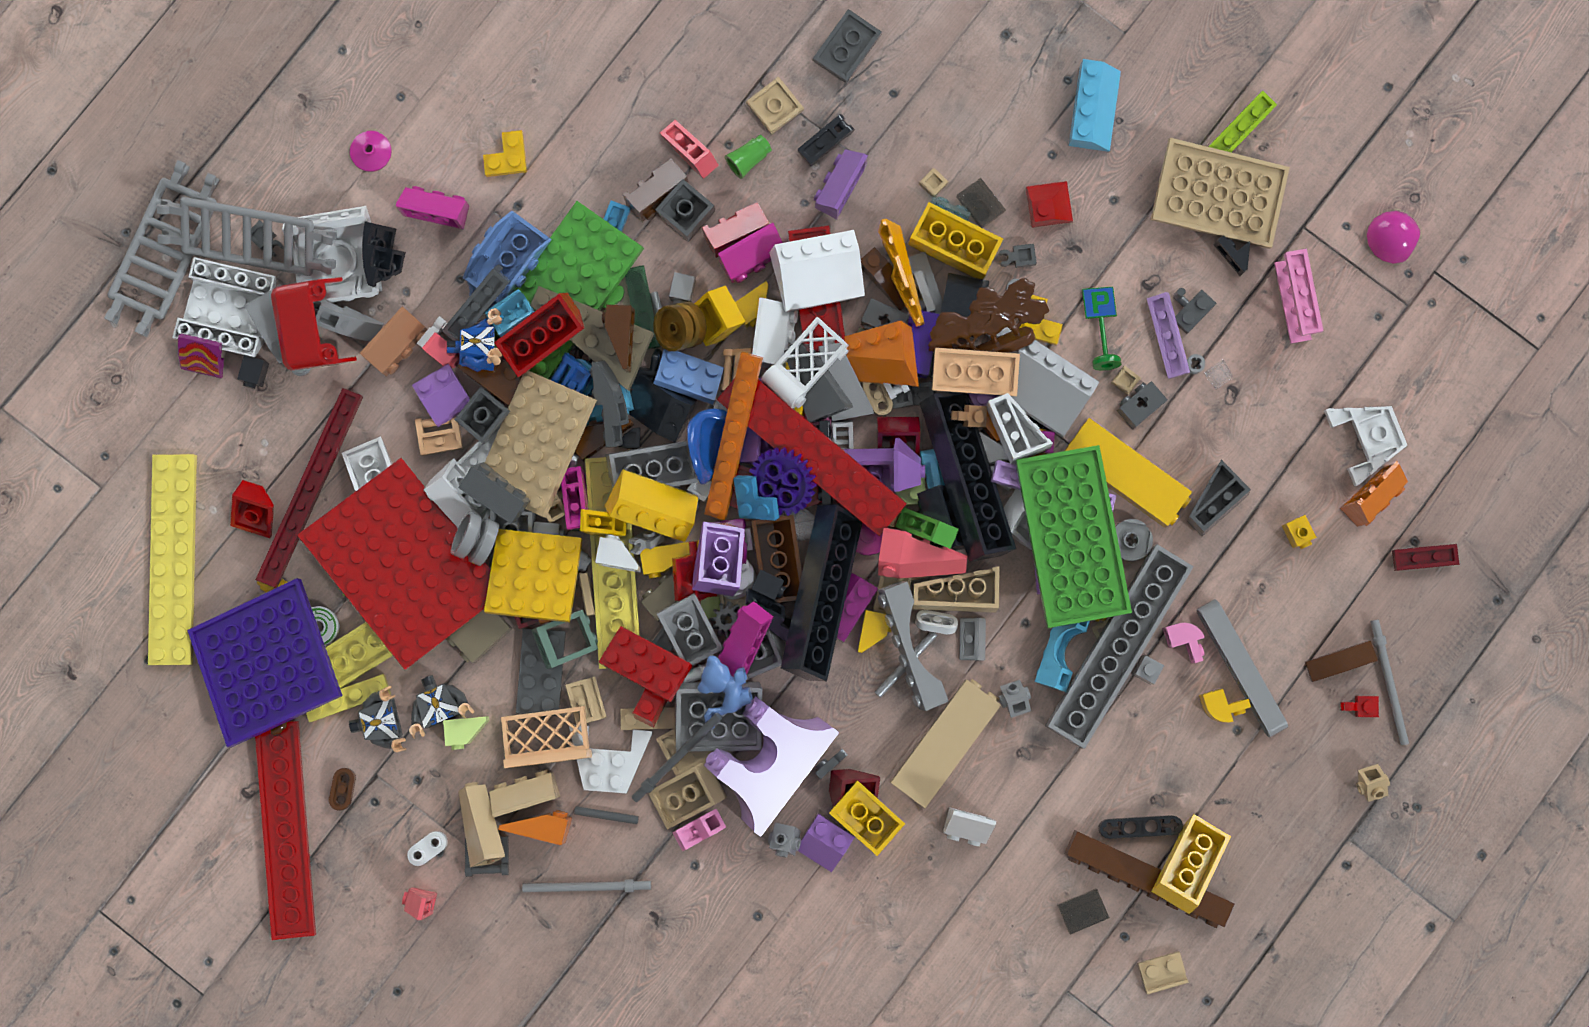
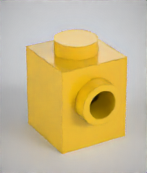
[1282,515,1317,549]

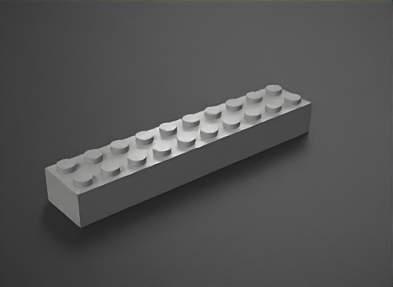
[1045,545,1194,749]

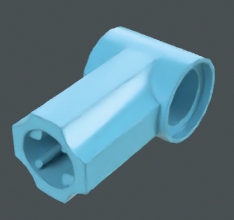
[920,449,945,489]

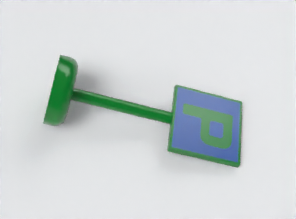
[1082,287,1122,371]

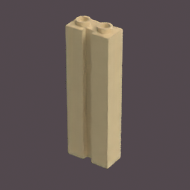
[890,679,1001,808]

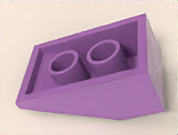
[692,522,745,597]

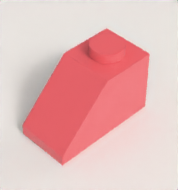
[422,332,459,368]

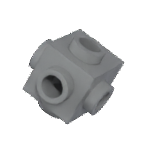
[999,680,1031,718]
[768,823,801,858]

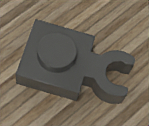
[251,220,284,257]
[999,244,1037,268]
[815,749,848,779]

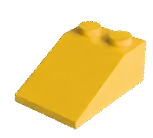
[829,781,905,856]

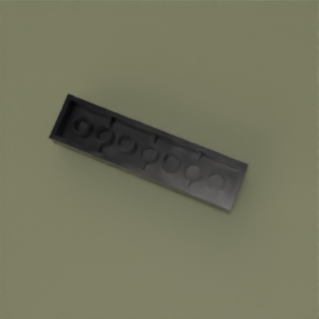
[919,392,1016,562]
[780,505,863,682]

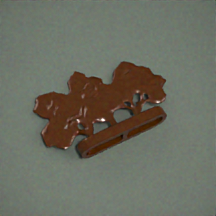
[928,278,1049,353]

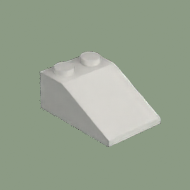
[342,436,392,491]
[943,807,996,847]

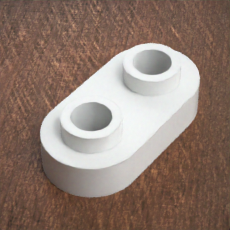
[915,610,958,635]
[407,831,448,866]

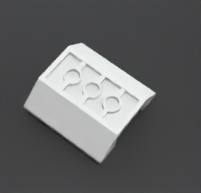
[172,257,276,357]

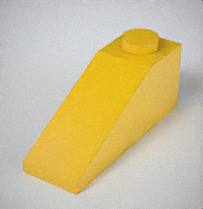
[580,509,626,537]
[640,540,699,579]

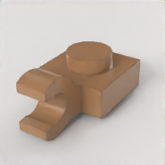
[951,405,987,427]

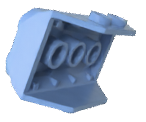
[463,211,552,309]

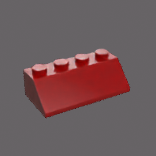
[494,293,585,377]

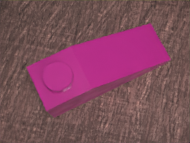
[561,466,588,530]

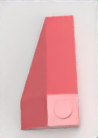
[878,528,967,579]

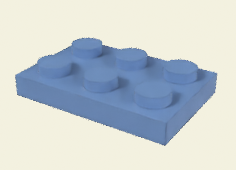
[653,349,724,405]

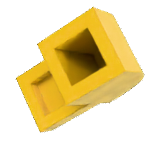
[1199,689,1251,722]

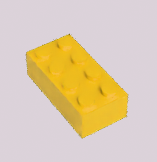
[1151,814,1231,914]

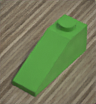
[895,508,958,549]

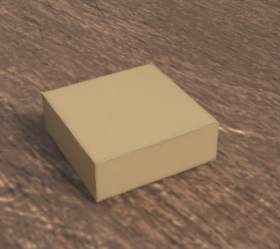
[919,168,949,198]
[1111,365,1141,395]

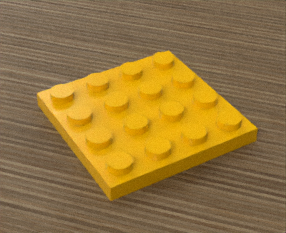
[484,529,583,623]

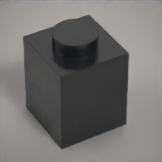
[237,355,269,389]
[752,570,786,601]

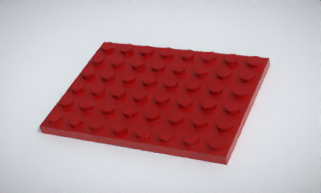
[297,458,491,670]

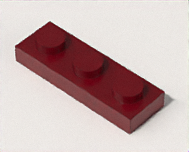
[1392,544,1460,571]

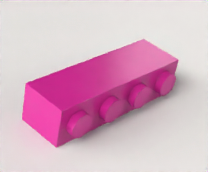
[717,602,773,676]

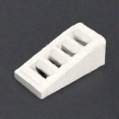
[832,420,853,449]

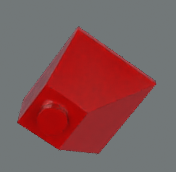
[1026,181,1073,228]
[230,480,274,539]

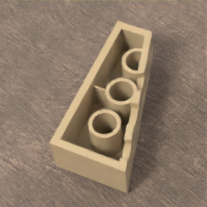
[912,566,999,613]

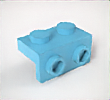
[485,289,535,337]

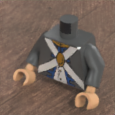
[409,675,474,739]
[349,686,406,752]

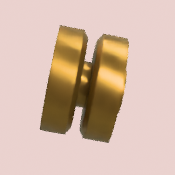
[653,302,707,351]

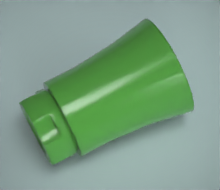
[725,135,772,179]

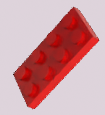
[599,626,692,703]

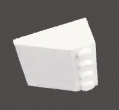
[769,230,865,312]

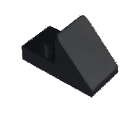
[1214,235,1250,276]

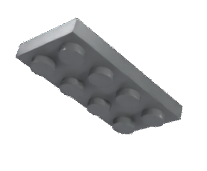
[516,628,566,716]

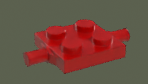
[672,541,717,605]

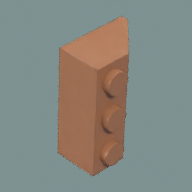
[360,306,428,377]

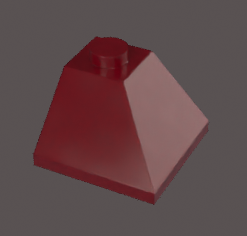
[829,769,880,807]

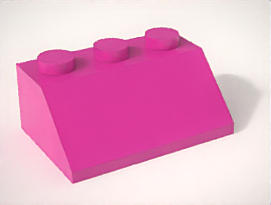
[396,186,469,230]
[718,222,783,283]

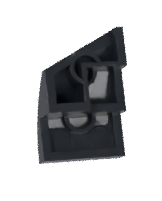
[362,222,406,287]

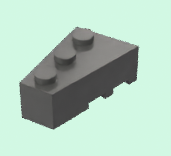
[1187,459,1251,536]
[458,462,530,524]

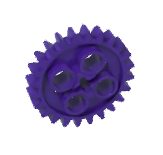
[749,447,816,516]

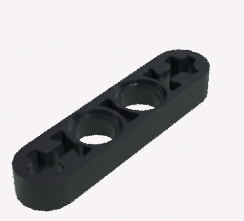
[1098,815,1183,839]

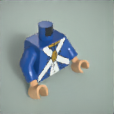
[447,308,502,372]

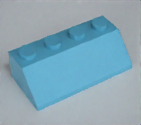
[1069,59,1121,152]

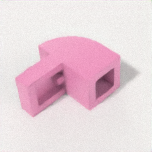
[1162,623,1205,664]
[672,809,726,852]

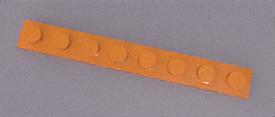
[704,352,763,520]

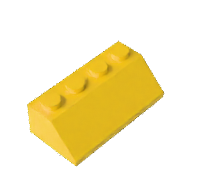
[908,202,1003,279]
[605,469,698,542]

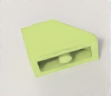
[443,716,489,750]

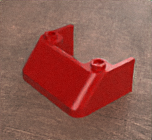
[271,277,357,371]

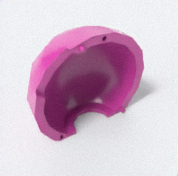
[1367,211,1420,264]

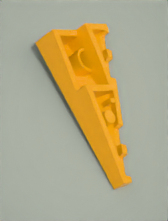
[878,219,924,326]

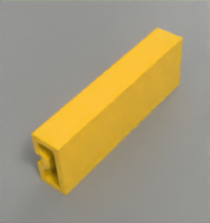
[1064,418,1192,527]

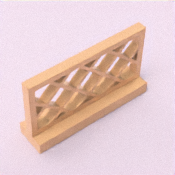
[501,706,592,768]

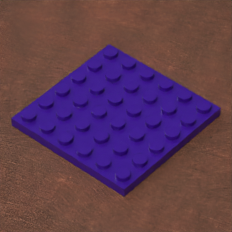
[187,578,343,748]

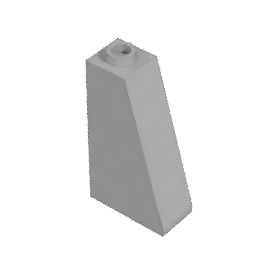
[818,340,874,421]

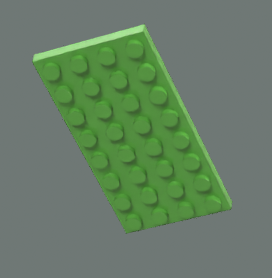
[492,201,644,380]
[1015,445,1132,628]

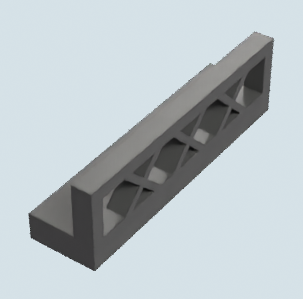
[441,264,511,341]

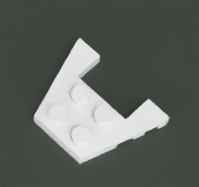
[1324,406,1407,486]
[569,725,652,793]

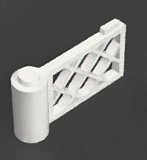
[761,317,849,408]

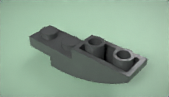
[591,360,629,447]

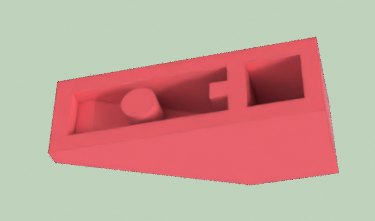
[660,120,719,179]
[402,887,437,920]

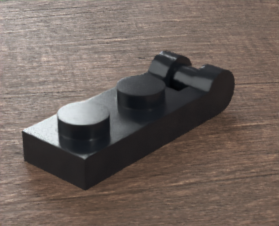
[798,114,855,166]

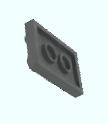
[813,9,882,84]

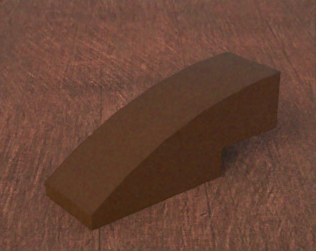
[1305,640,1378,682]

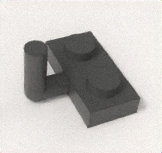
[1173,288,1217,334]

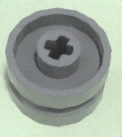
[451,511,499,566]

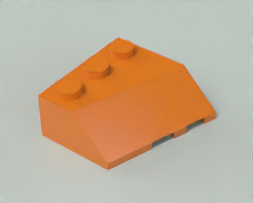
[844,321,919,387]
[1340,461,1408,527]

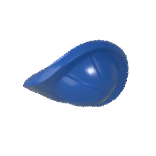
[687,409,727,484]

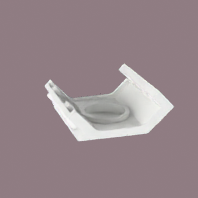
[282,206,382,303]

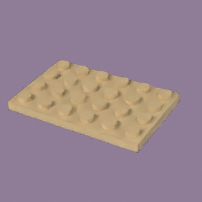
[1151,138,1290,249]
[485,371,597,518]

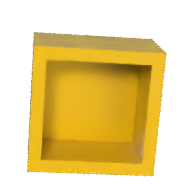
[694,285,745,346]

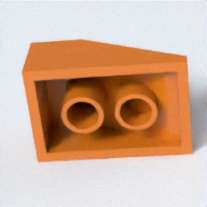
[498,810,572,845]

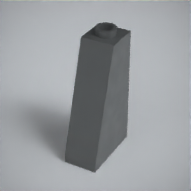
[784,343,853,422]

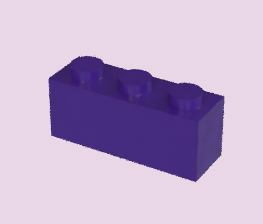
[907,310,940,379]

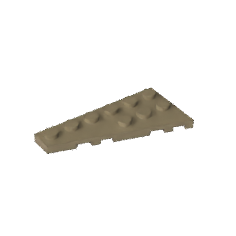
[531,286,654,391]

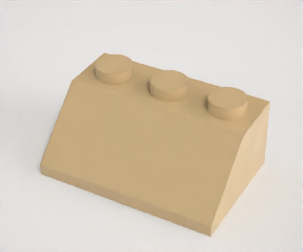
[489,770,560,817]

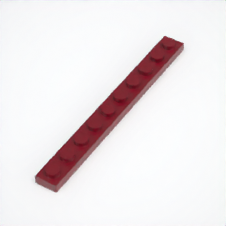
[255,388,363,588]

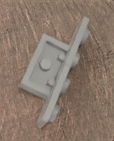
[908,252,943,314]

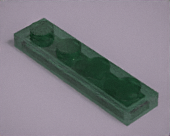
[625,265,660,350]

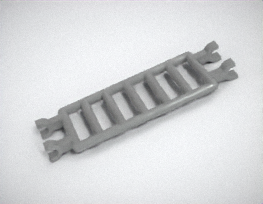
[104,160,220,337]
[157,197,337,276]

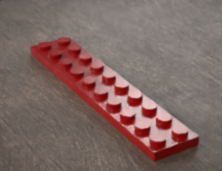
[717,378,907,537]
[255,721,316,940]

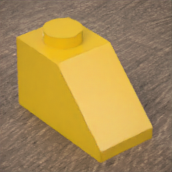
[735,281,769,329]
[857,610,892,653]

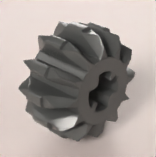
[710,601,740,638]

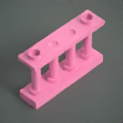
[1274,249,1323,344]

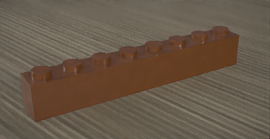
[1064,830,1235,928]

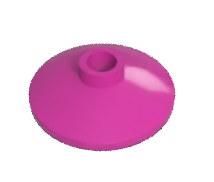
[350,131,392,172]

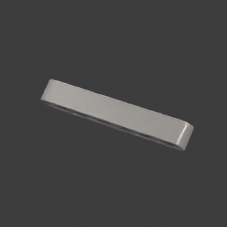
[1197,599,1288,738]

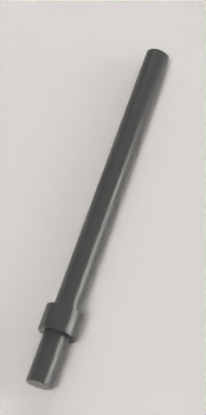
[632,713,722,802]

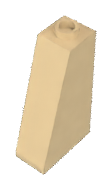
[458,782,505,867]

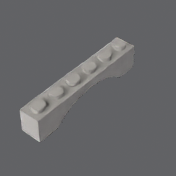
[878,581,949,711]

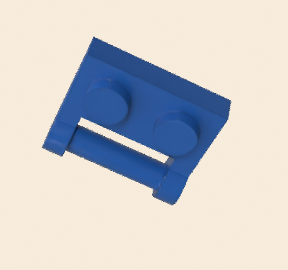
[550,353,592,394]

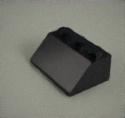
[917,485,965,551]

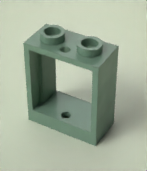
[531,610,598,669]

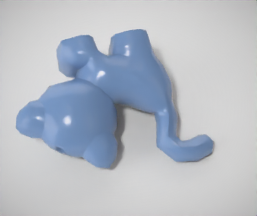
[698,656,753,729]

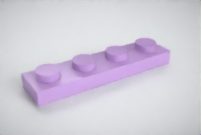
[1147,292,1190,379]

